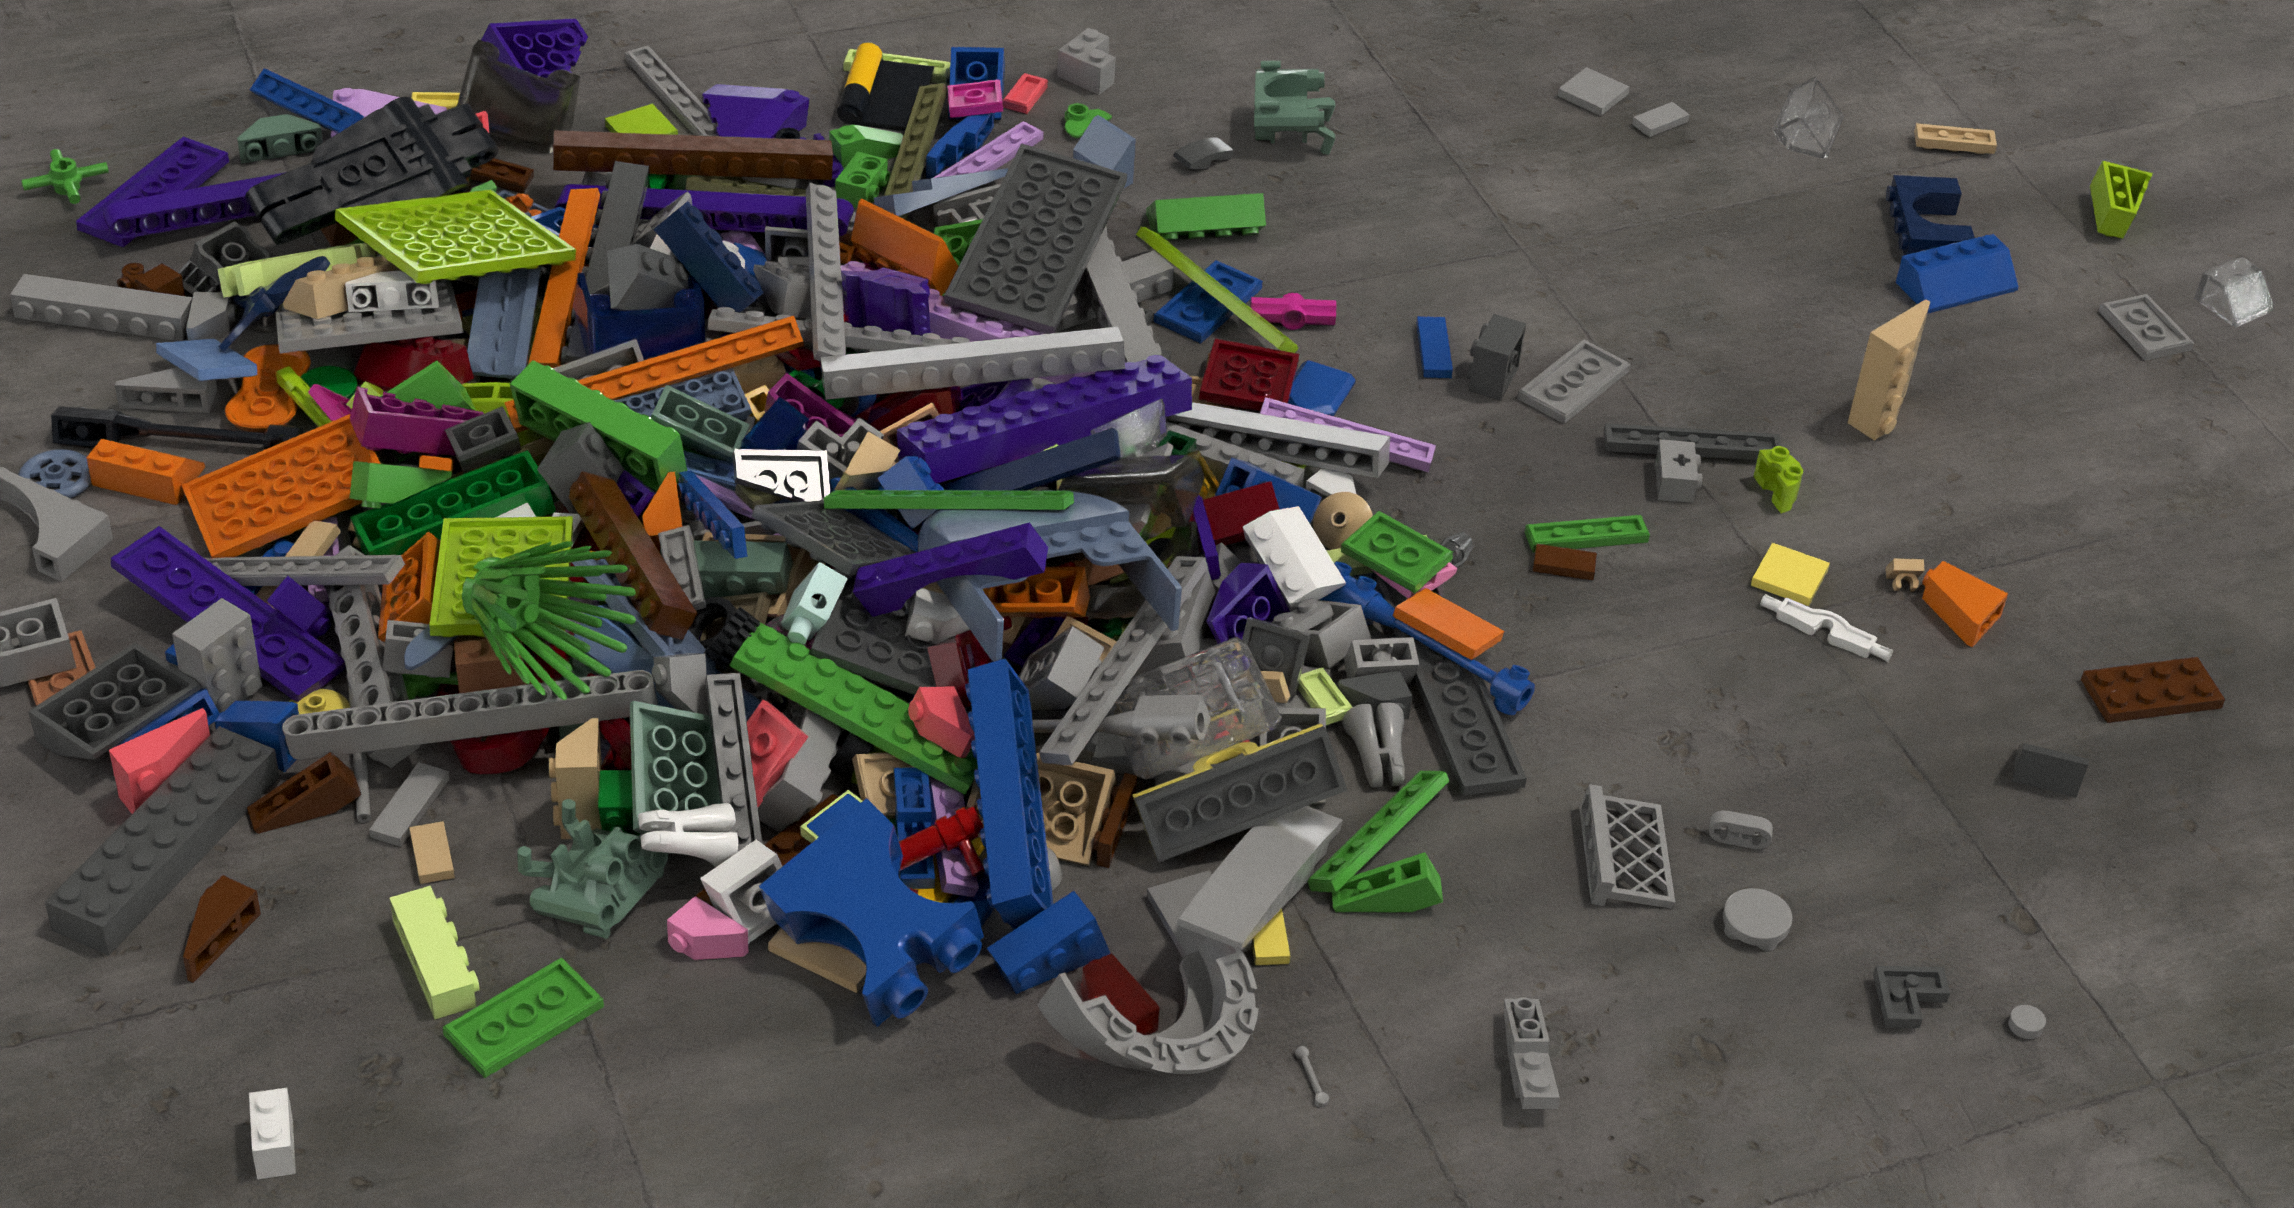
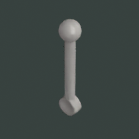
[1295,1046,1329,1108]

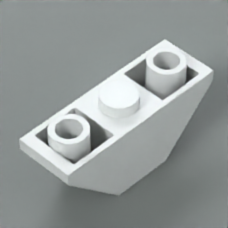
[345,271,439,312]

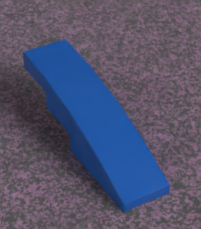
[926,113,994,179]
[894,767,935,889]

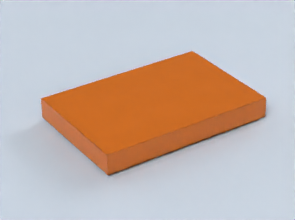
[1393,588,1505,660]

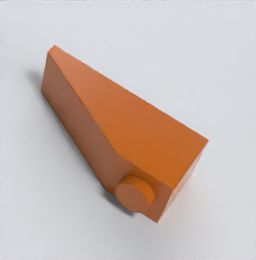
[642,472,683,552]

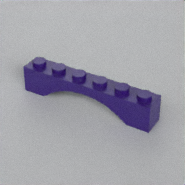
[853,522,1048,617]

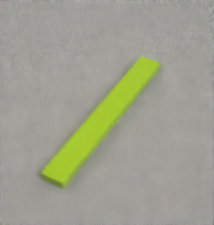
[1136,227,1299,353]

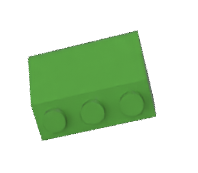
[380,361,476,461]

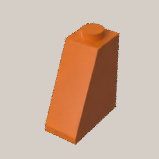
[1922,561,2008,647]

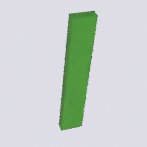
[1307,771,1449,892]

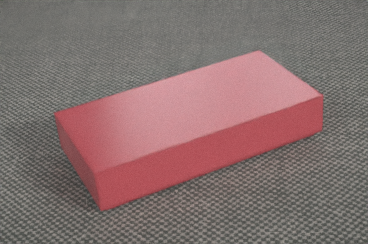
[1003,73,1048,114]

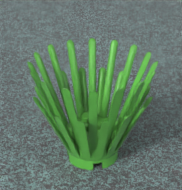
[462,541,636,700]

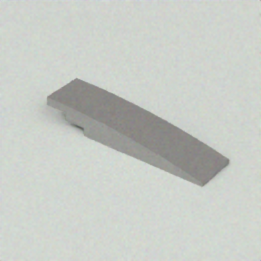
[1177,806,1343,950]

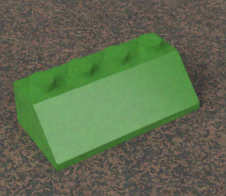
[1146,193,1266,241]

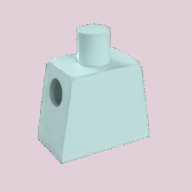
[781,562,848,645]

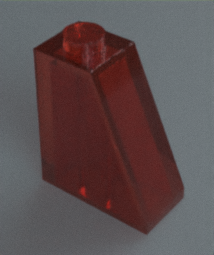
[1081,953,1160,1035]

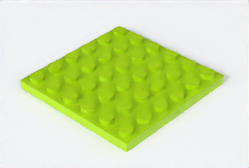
[335,190,576,284]

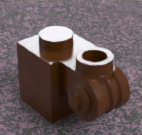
[117,263,185,296]

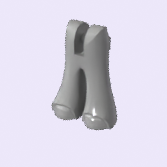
[1342,703,1405,788]

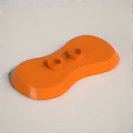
[225,344,311,433]

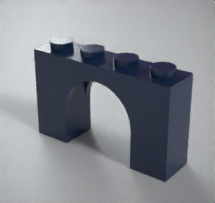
[1886,175,1975,255]

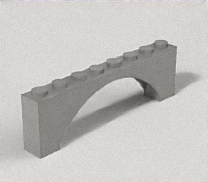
[0,467,113,582]

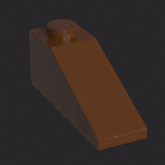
[247,752,362,834]
[183,875,261,983]

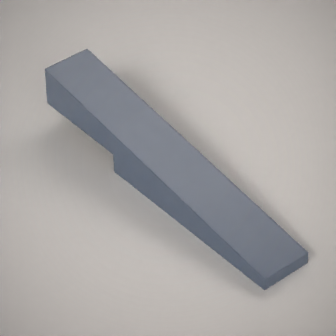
[874,168,1008,216]

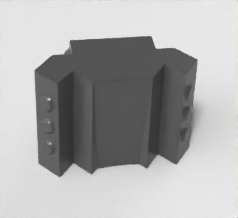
[178,221,277,299]

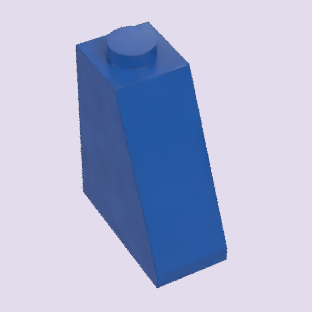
[215,701,299,772]

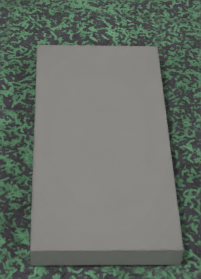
[1517,340,1631,424]

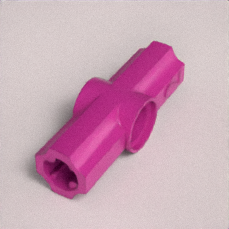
[1250,293,1336,330]

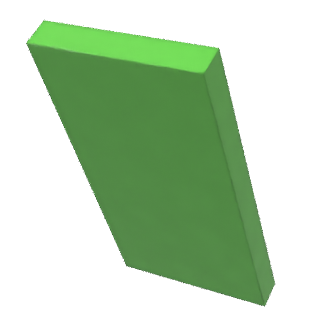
[442,957,604,1078]

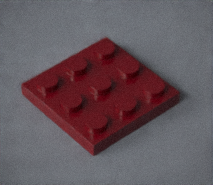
[1199,339,1300,411]

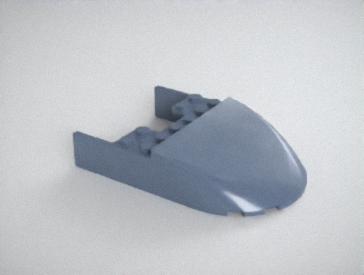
[918,490,1182,662]

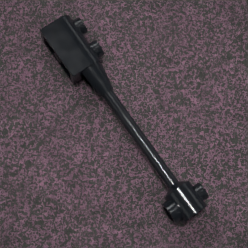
[51,406,304,449]

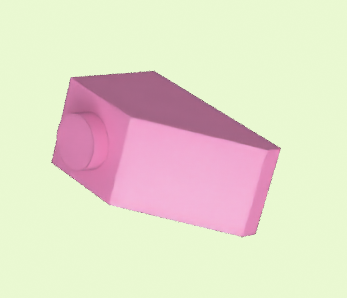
[667,896,749,960]

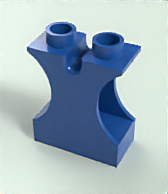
[759,798,984,1027]

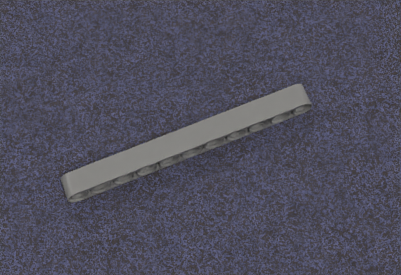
[282,670,658,760]

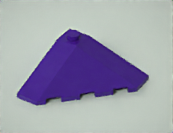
[478,18,588,104]
[702,84,810,138]

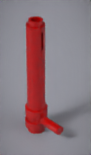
[899,806,985,877]

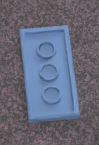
[156,339,257,381]

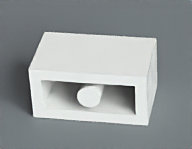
[249,1088,296,1179]

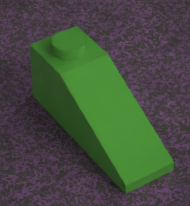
[829,124,904,168]
[350,461,452,508]
[1332,852,1443,912]

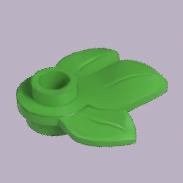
[1065,103,1112,138]

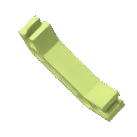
[218,243,376,298]

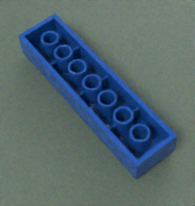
[965,659,1053,930]

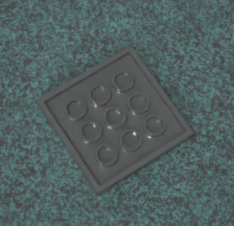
[751,500,916,578]
[809,575,955,695]

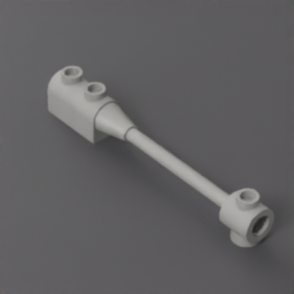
[965,694,1211,747]

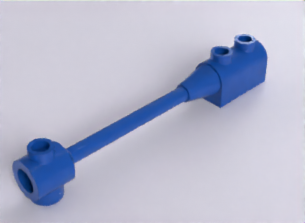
[1319,561,1535,715]

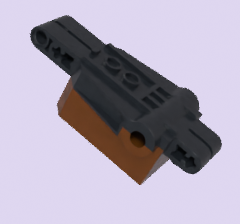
[245,97,499,247]

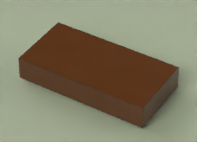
[1533,544,1597,580]

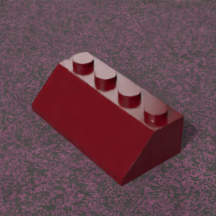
[354,336,474,392]

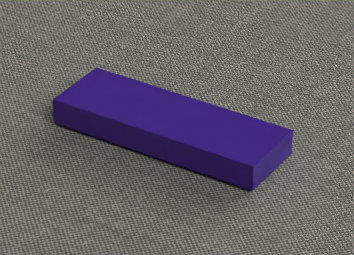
[1189,495,1221,580]

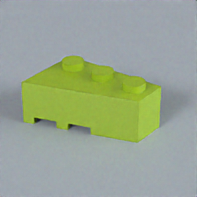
[2090,161,2153,239]

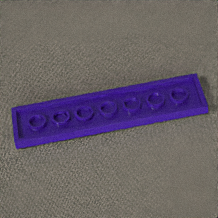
[111,526,346,702]

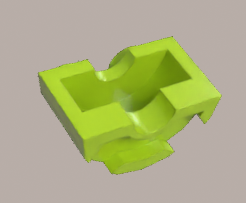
[1753,446,1803,514]

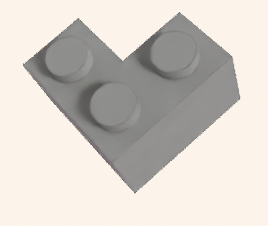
[1057,28,1116,95]
[796,418,884,477]

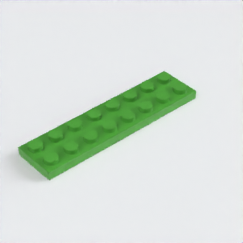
[730,622,978,795]

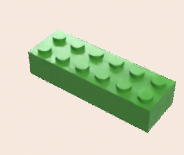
[510,360,687,492]

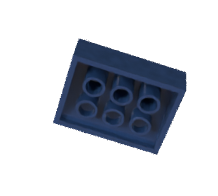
[653,201,764,313]

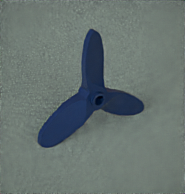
[218,256,330,352]

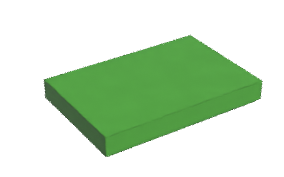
[1341,511,1453,593]

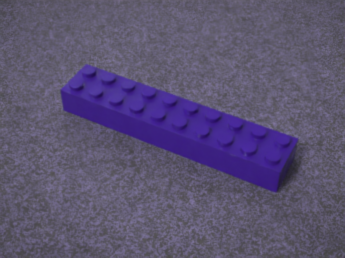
[897,355,1192,484]

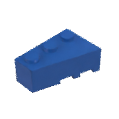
[987,891,1111,994]

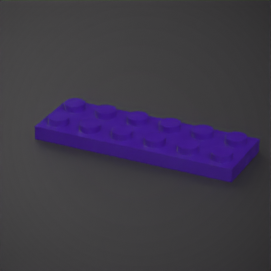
[76,136,229,247]

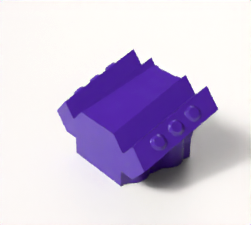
[841,267,931,336]

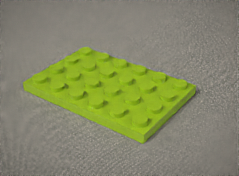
[429,516,573,637]

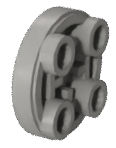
[1723,888,1793,951]

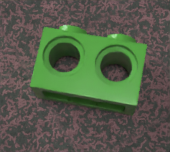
[835,151,890,208]

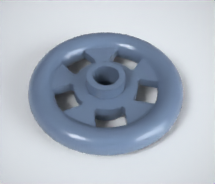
[18,449,91,498]

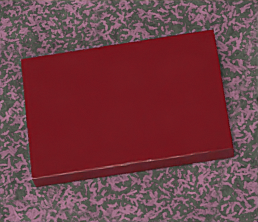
[1182,481,1280,553]

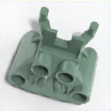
[1254,60,1336,155]
[517,799,668,939]

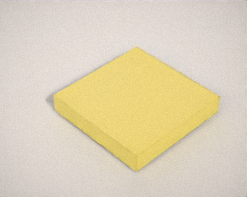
[1751,543,1830,606]

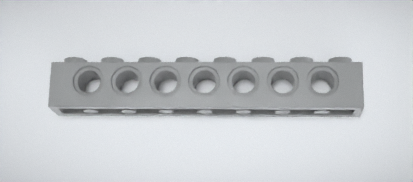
[323,545,421,768]

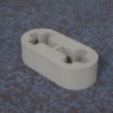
[1709,810,1773,849]

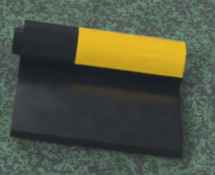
[837,43,934,131]

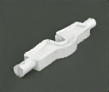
[1760,594,1893,662]

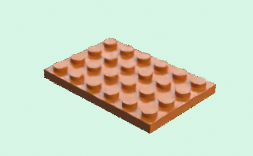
[182,414,381,559]

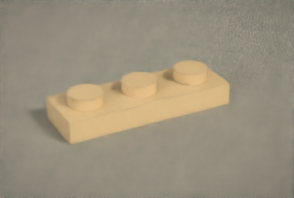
[1914,123,1997,154]

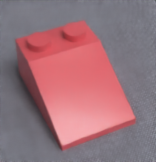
[109,708,210,814]

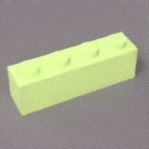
[390,886,480,1019]

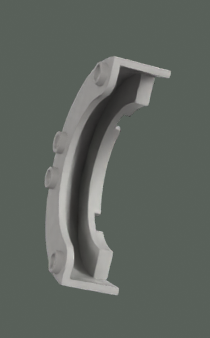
[1037,937,1259,1074]

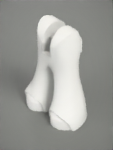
[638,803,738,867]

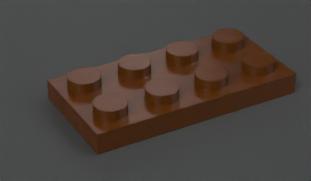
[2081,657,2225,723]

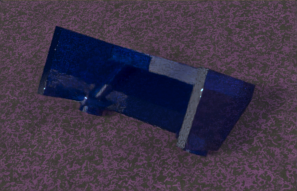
[573,273,705,360]

